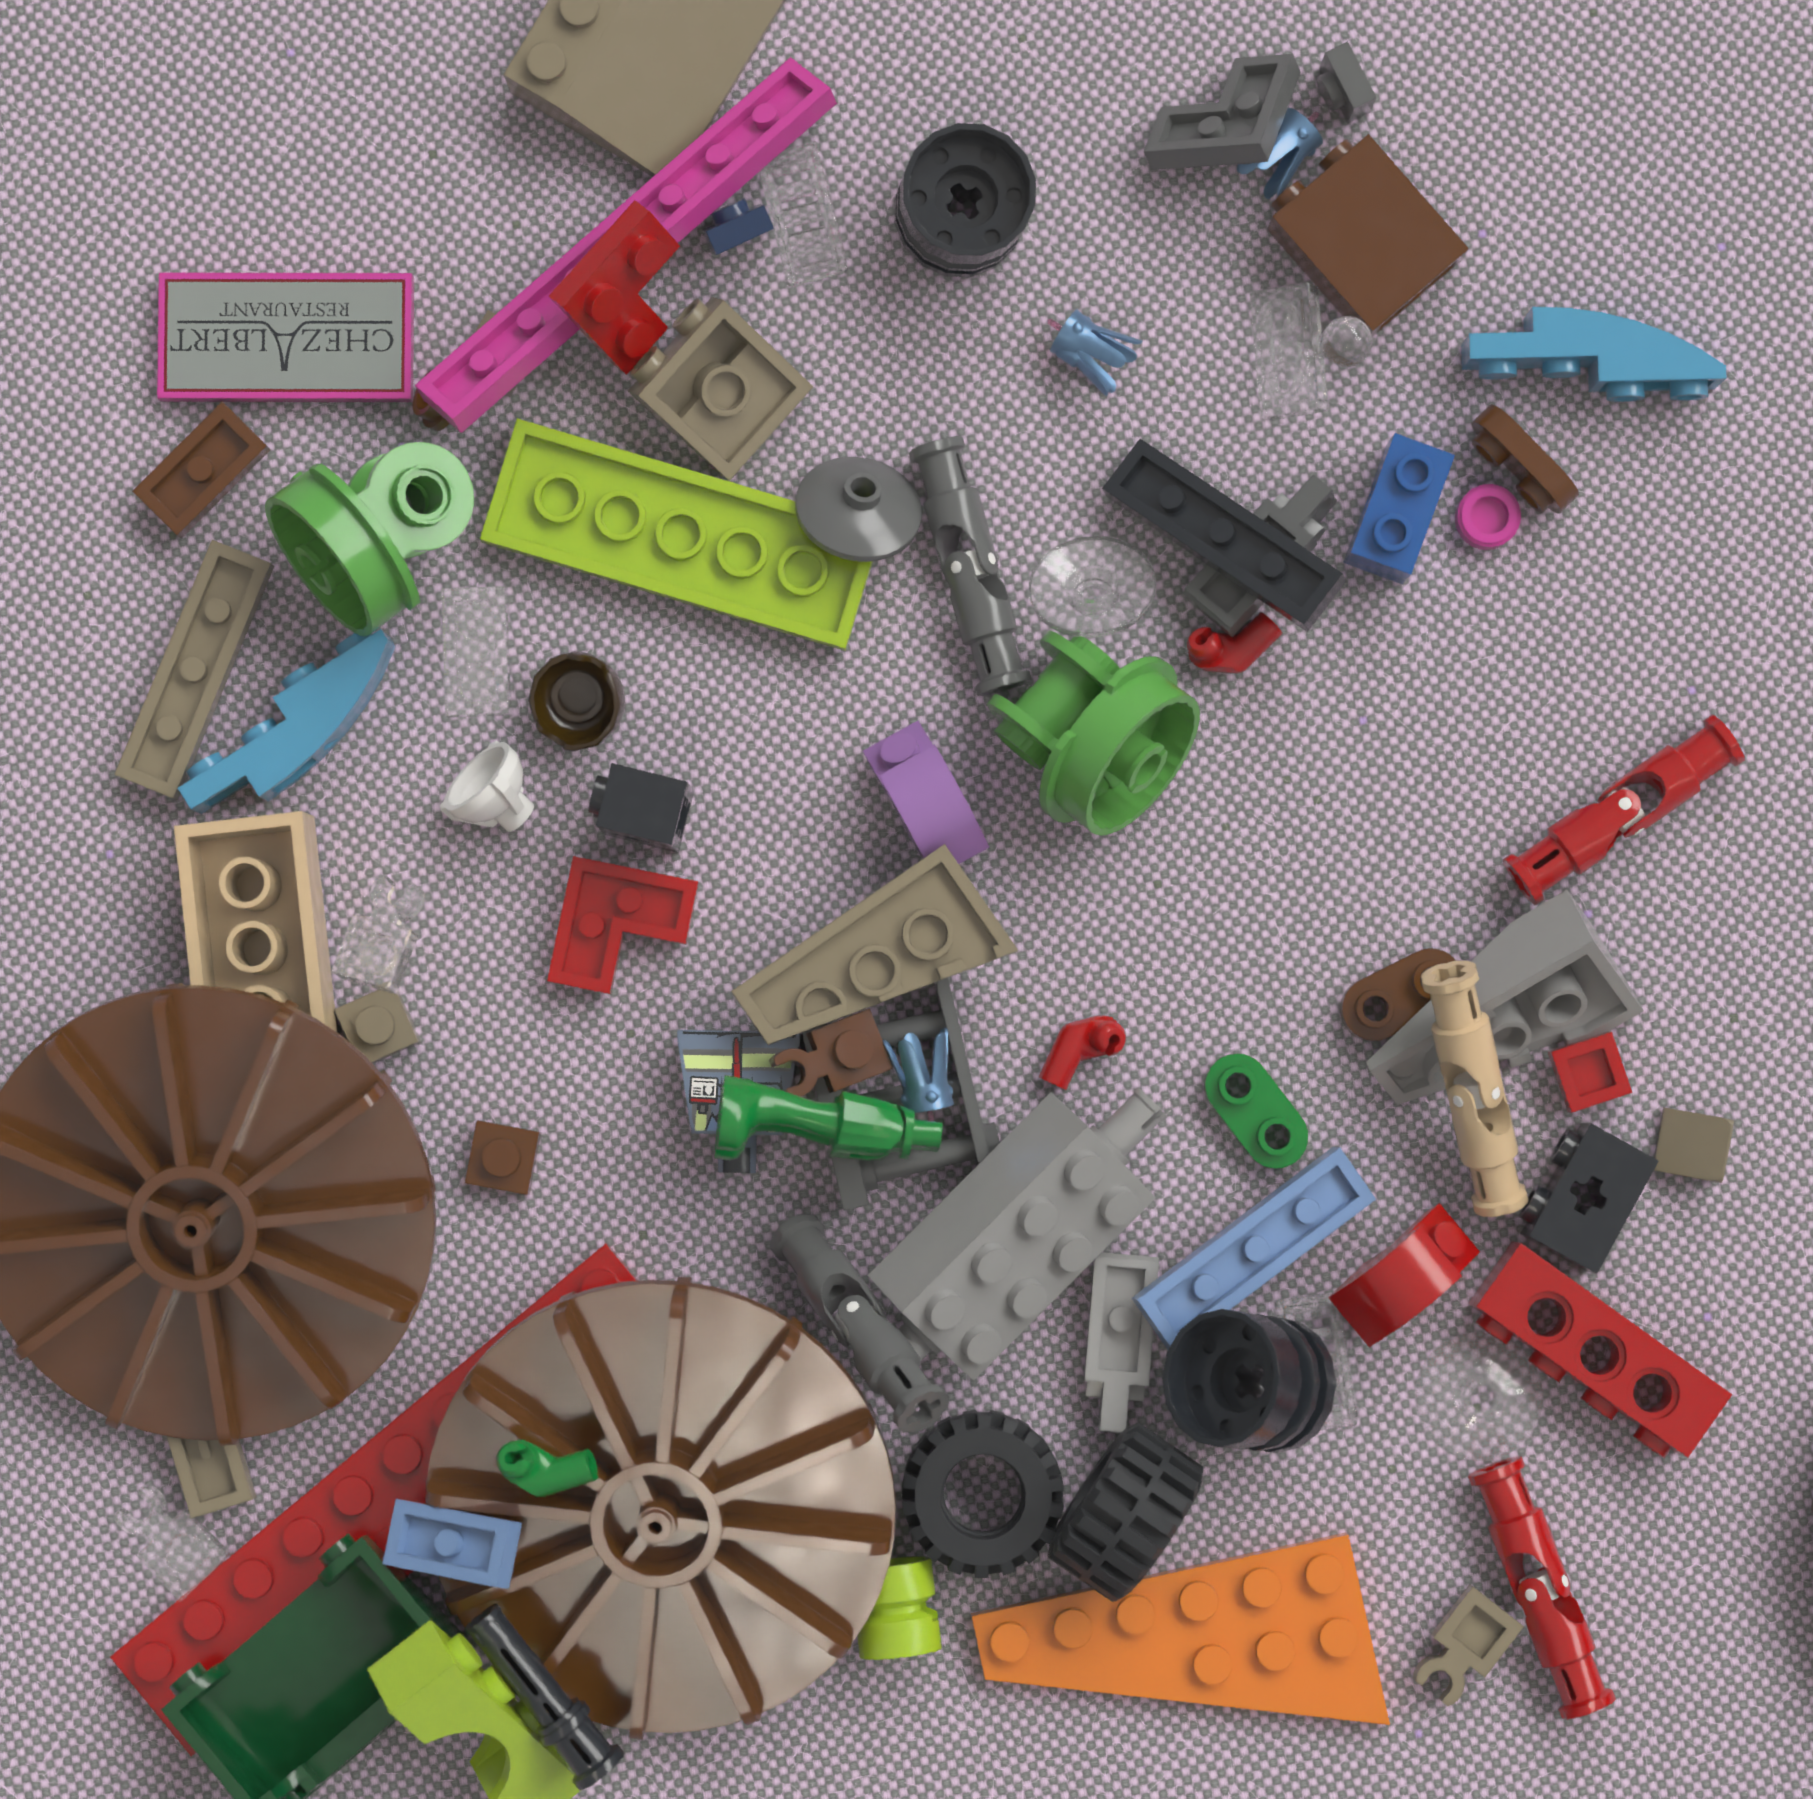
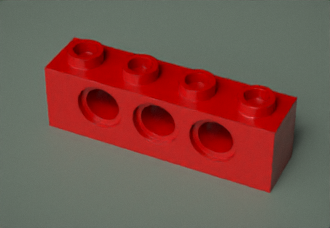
[1468,1241,1733,1459]

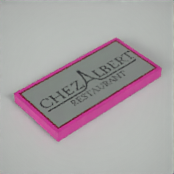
[157,273,414,402]

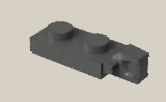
[1182,474,1337,638]

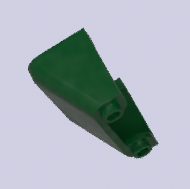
[161,1534,477,1799]

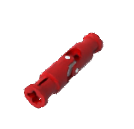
[1502,714,1745,906]
[1468,1456,1616,1720]

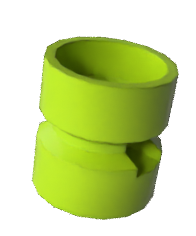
[857,1556,942,1660]

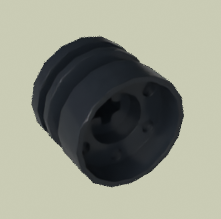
[894,123,1036,277]
[1162,1309,1337,1453]

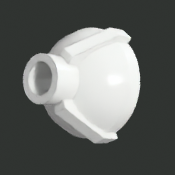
[440,740,534,832]

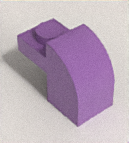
[863,721,989,864]

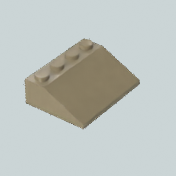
[503,0,786,177]

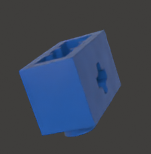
[1343,433,1455,584]

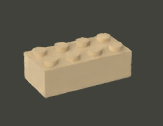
[174,811,338,1033]

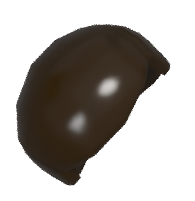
[528,651,626,751]

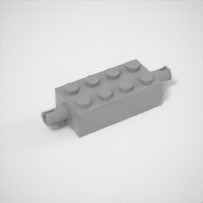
[868,1087,1167,1381]

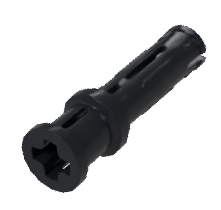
[464,1603,625,1790]

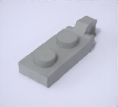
[1084,1252,1159,1433]

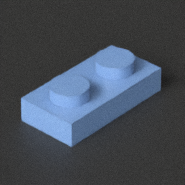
[383,1499,522,1589]

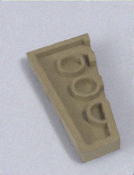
[731,844,1019,1045]

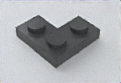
[1144,54,1301,170]

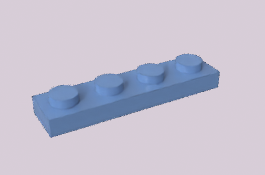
[1131,1147,1376,1350]

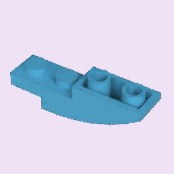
[1461,307,1727,402]
[178,629,396,814]

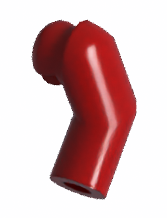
[1186,612,1283,674]
[1038,1015,1126,1090]

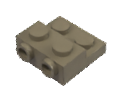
[628,297,814,481]

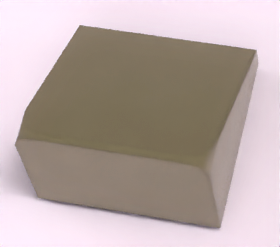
[1654,1107,1734,1183]

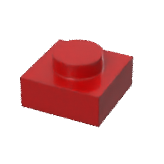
[1548,1032,1633,1113]

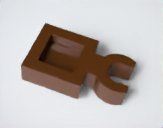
[769,1008,893,1097]

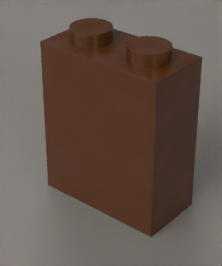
[1267,134,1469,343]

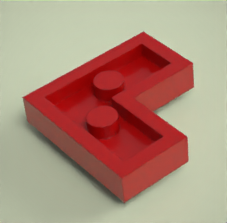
[549,200,680,375]
[547,856,699,994]

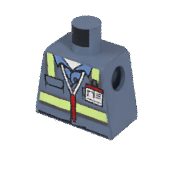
[677,1030,802,1173]

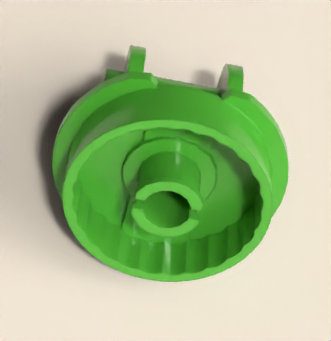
[265,442,474,636]
[986,630,1200,836]

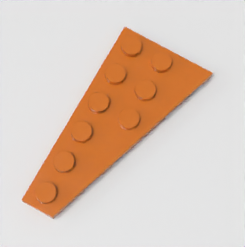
[971,1532,1390,1725]

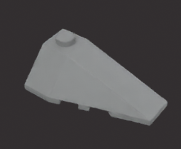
[1366,890,1644,1105]

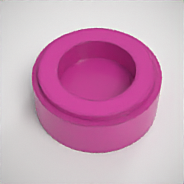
[1455,484,1521,550]

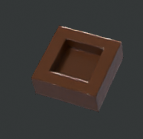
[465,1120,542,1195]

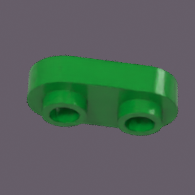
[1204,1054,1308,1169]

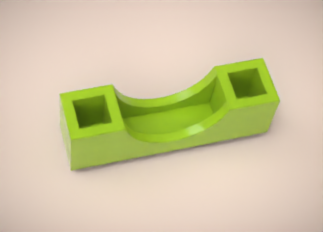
[367,1620,581,1799]

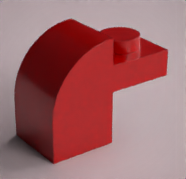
[1328,1203,1480,1347]

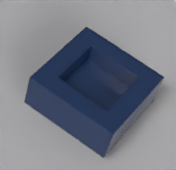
[702,198,774,255]

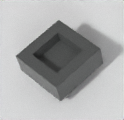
[1316,41,1377,124]

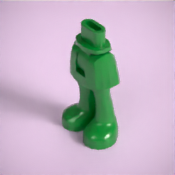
[714,1075,943,1161]

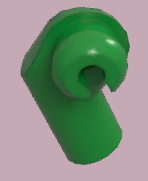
[496,1440,598,1497]

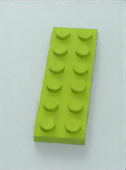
[480,418,873,651]

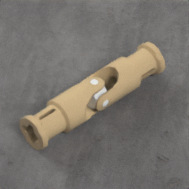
[1421,960,1529,1217]

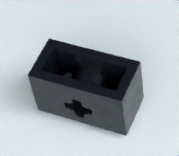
[588,763,694,853]
[1519,1123,1659,1274]

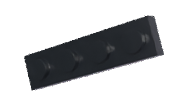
[1102,439,1346,632]

